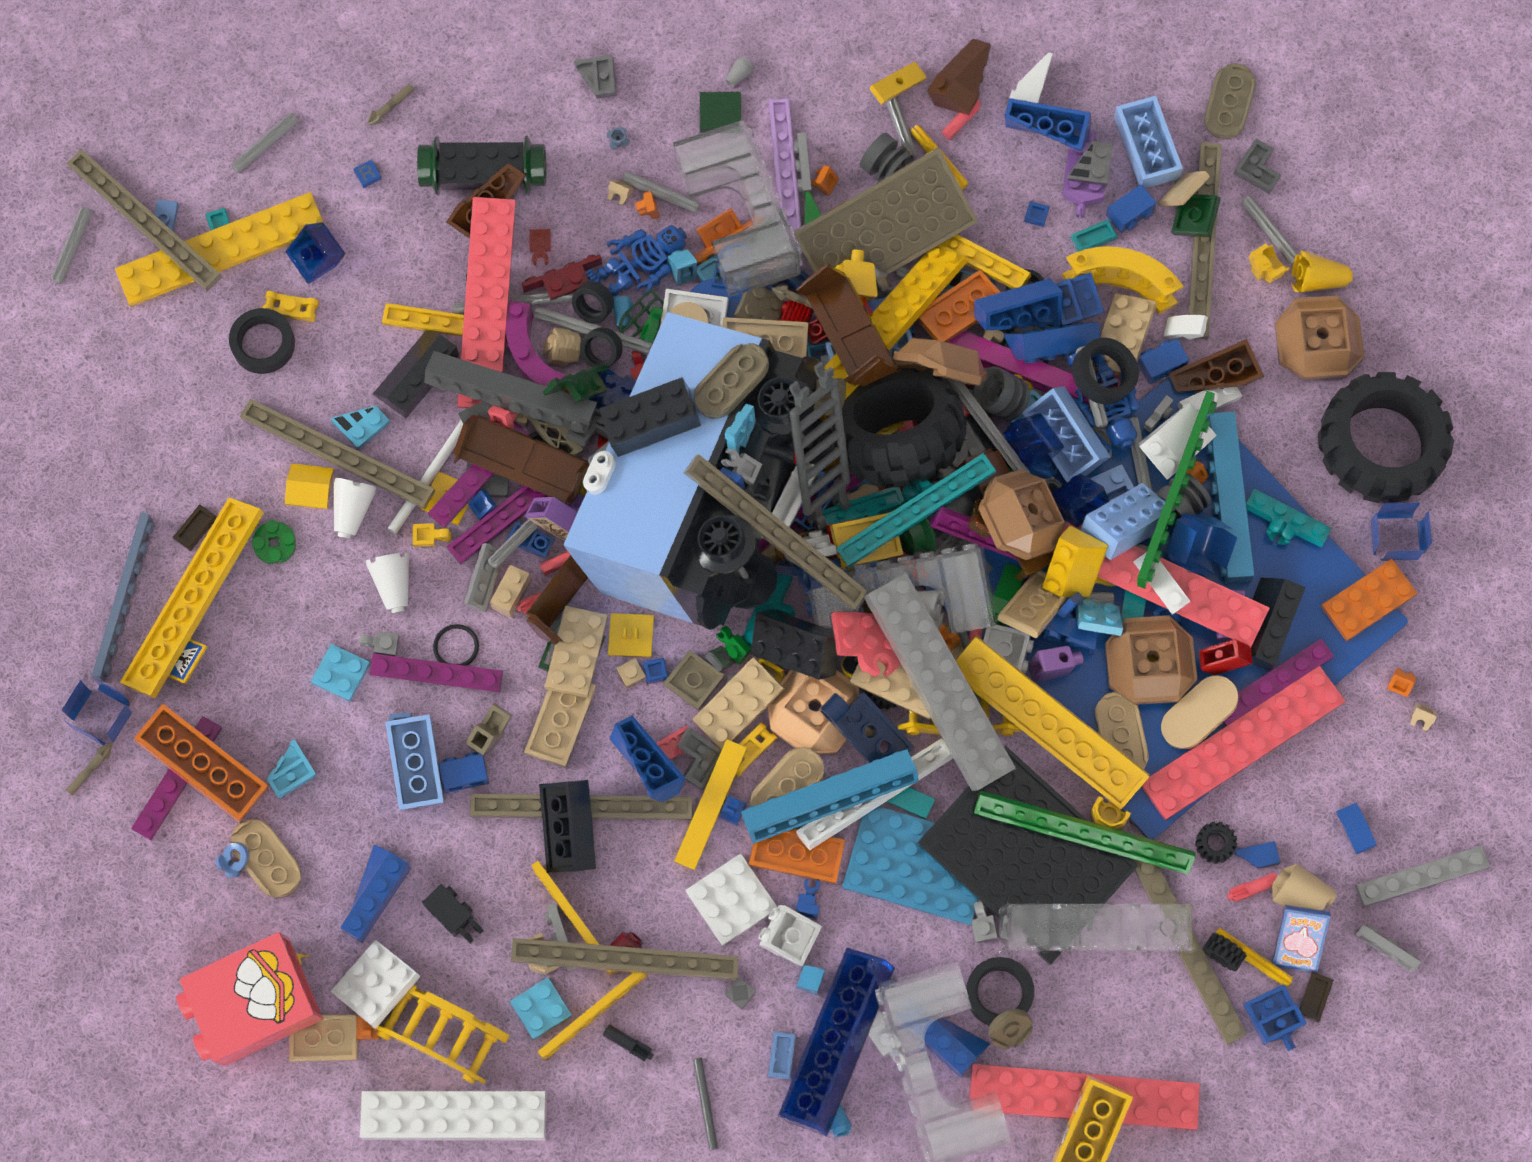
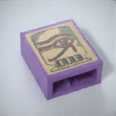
[525,497,578,542]

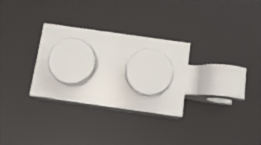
[857,1006,906,1066]

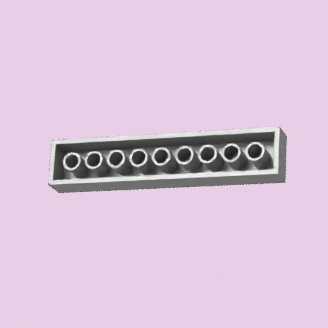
[864,573,1016,791]

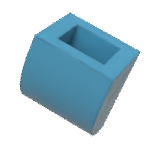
[796,965,825,995]

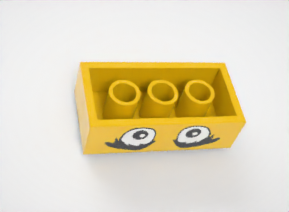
[1053,1075,1133,1162]

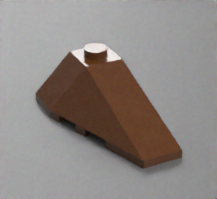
[927,39,991,115]
[446,163,526,239]
[1168,339,1264,393]

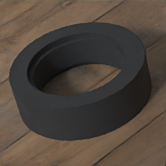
[229,308,295,374]
[1072,338,1139,405]
[965,957,1035,1026]

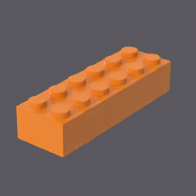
[134,704,268,823]

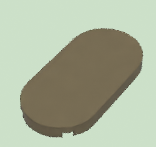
[1204,63,1256,140]
[694,343,769,419]

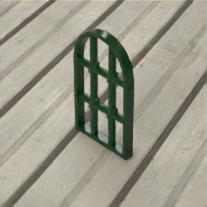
[619,288,664,337]

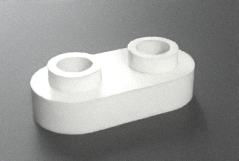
[583,451,616,495]

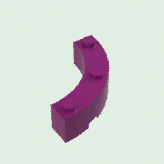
[506,300,570,394]

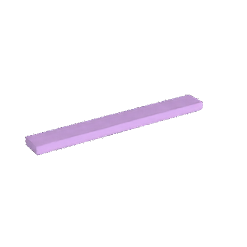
[769,98,803,254]

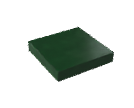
[700,92,741,133]
[1171,194,1221,237]

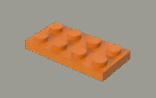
[917,270,1001,342]
[1321,559,1418,642]
[749,829,845,884]

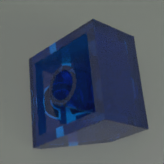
[285,222,346,284]

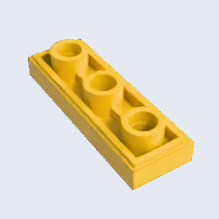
[869,61,927,105]

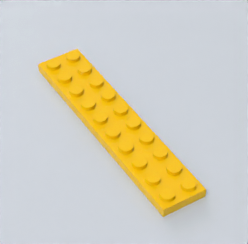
[115,192,326,307]
[824,247,968,399]
[120,497,264,699]
[955,636,1150,809]

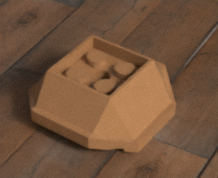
[1274,296,1364,380]
[893,338,987,385]
[978,469,1065,560]
[1105,615,1197,705]

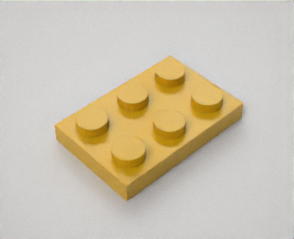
[830,512,903,569]

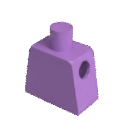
[1028,646,1083,684]

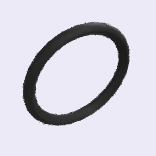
[433,624,479,666]

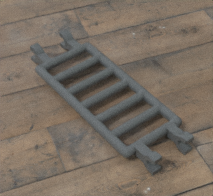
[790,362,850,530]

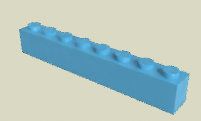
[1206,412,1254,584]
[741,749,919,844]

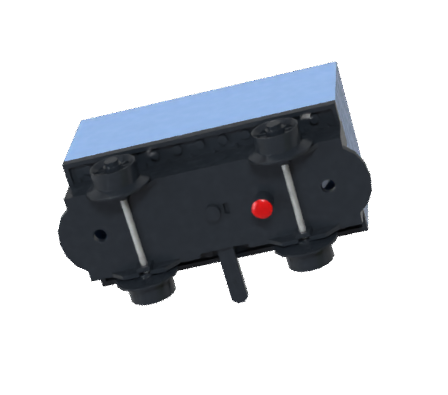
[564,312,835,630]

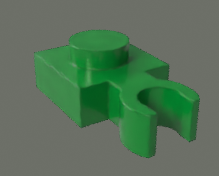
[639,306,663,343]
[716,625,751,665]

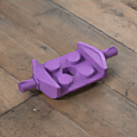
[1062,130,1105,218]

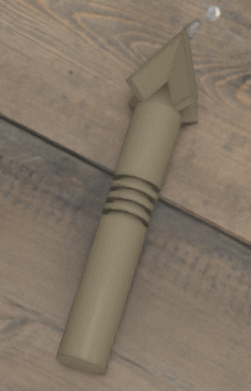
[367,84,414,125]
[771,285,812,308]
[66,743,113,796]

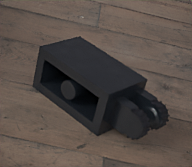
[422,884,484,944]

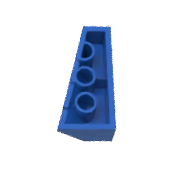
[1004,98,1092,152]
[974,278,1062,331]
[1004,322,1100,363]
[1009,614,1099,655]
[610,715,686,803]
[340,845,411,943]
[893,996,990,1077]

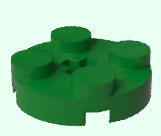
[252,520,296,564]

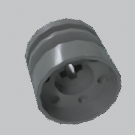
[859,133,915,182]
[972,366,1030,421]
[1155,473,1211,525]

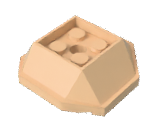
[767,670,860,755]

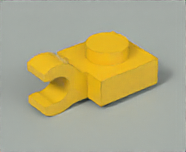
[413,523,451,547]

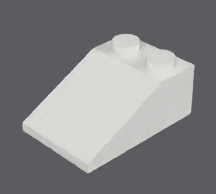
[1139,403,1217,479]

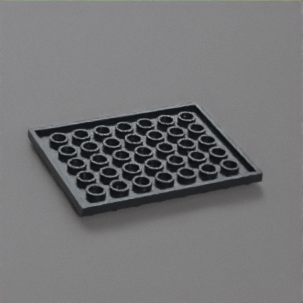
[916,745,1138,965]

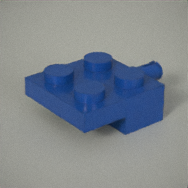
[1056,272,1105,326]
[1243,984,1307,1051]

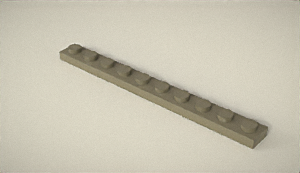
[1188,142,1222,340]
[67,149,222,292]
[240,399,435,509]
[683,454,867,609]
[470,794,693,820]
[1130,834,1247,1045]
[511,938,739,980]

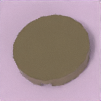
[988,1009,1033,1049]

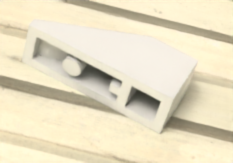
[1010,52,1053,103]
[1134,552,1190,615]

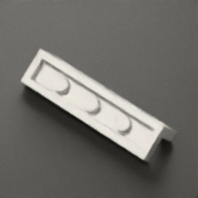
[761,463,816,540]

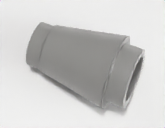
[725,56,754,87]

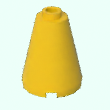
[1291,250,1353,293]

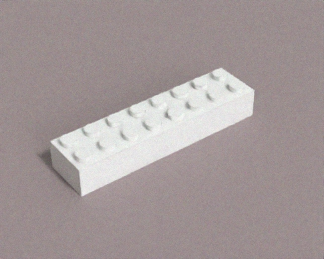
[360,1091,547,1140]

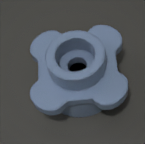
[607,127,630,149]

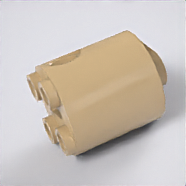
[1272,863,1338,911]

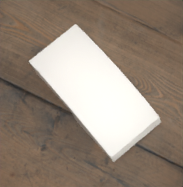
[1163,315,1208,340]

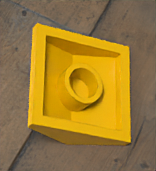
[285,463,334,509]

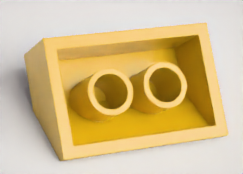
[1042,526,1109,597]

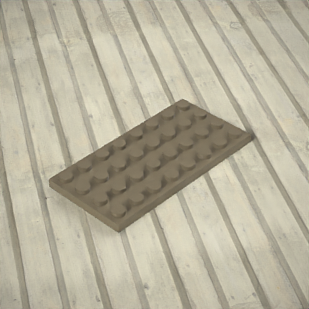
[792,148,979,275]

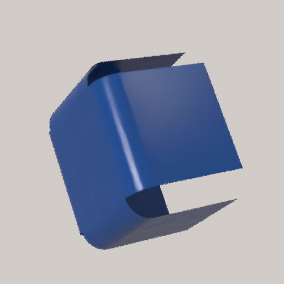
[1371,503,1432,561]
[1167,514,1237,576]
[62,677,132,745]

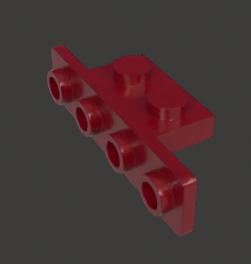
[522,254,602,301]

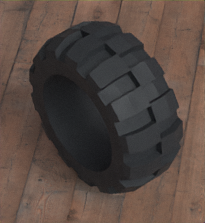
[832,368,967,487]
[1318,372,1454,503]

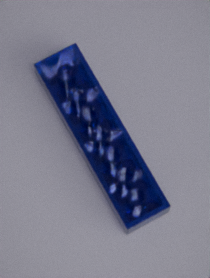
[778,947,895,1137]

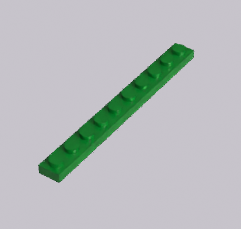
[1137,391,1217,589]
[974,791,1196,875]

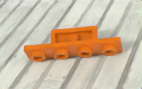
[693,208,765,265]

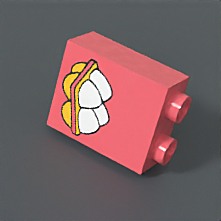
[176,932,324,1066]

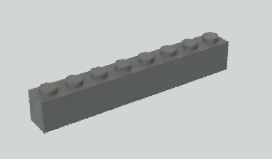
[424,351,597,434]

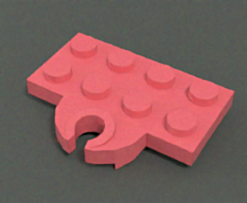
[831,611,900,677]

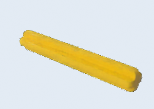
[910,125,968,190]
[1216,928,1293,988]

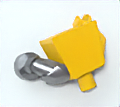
[835,250,893,301]

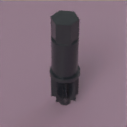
[603,1024,654,1062]

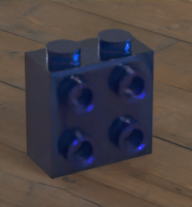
[1003,413,1065,468]
[1052,473,1110,528]

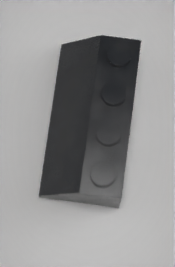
[373,330,459,418]
[1251,577,1306,671]
[539,780,596,873]

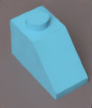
[668,249,697,286]

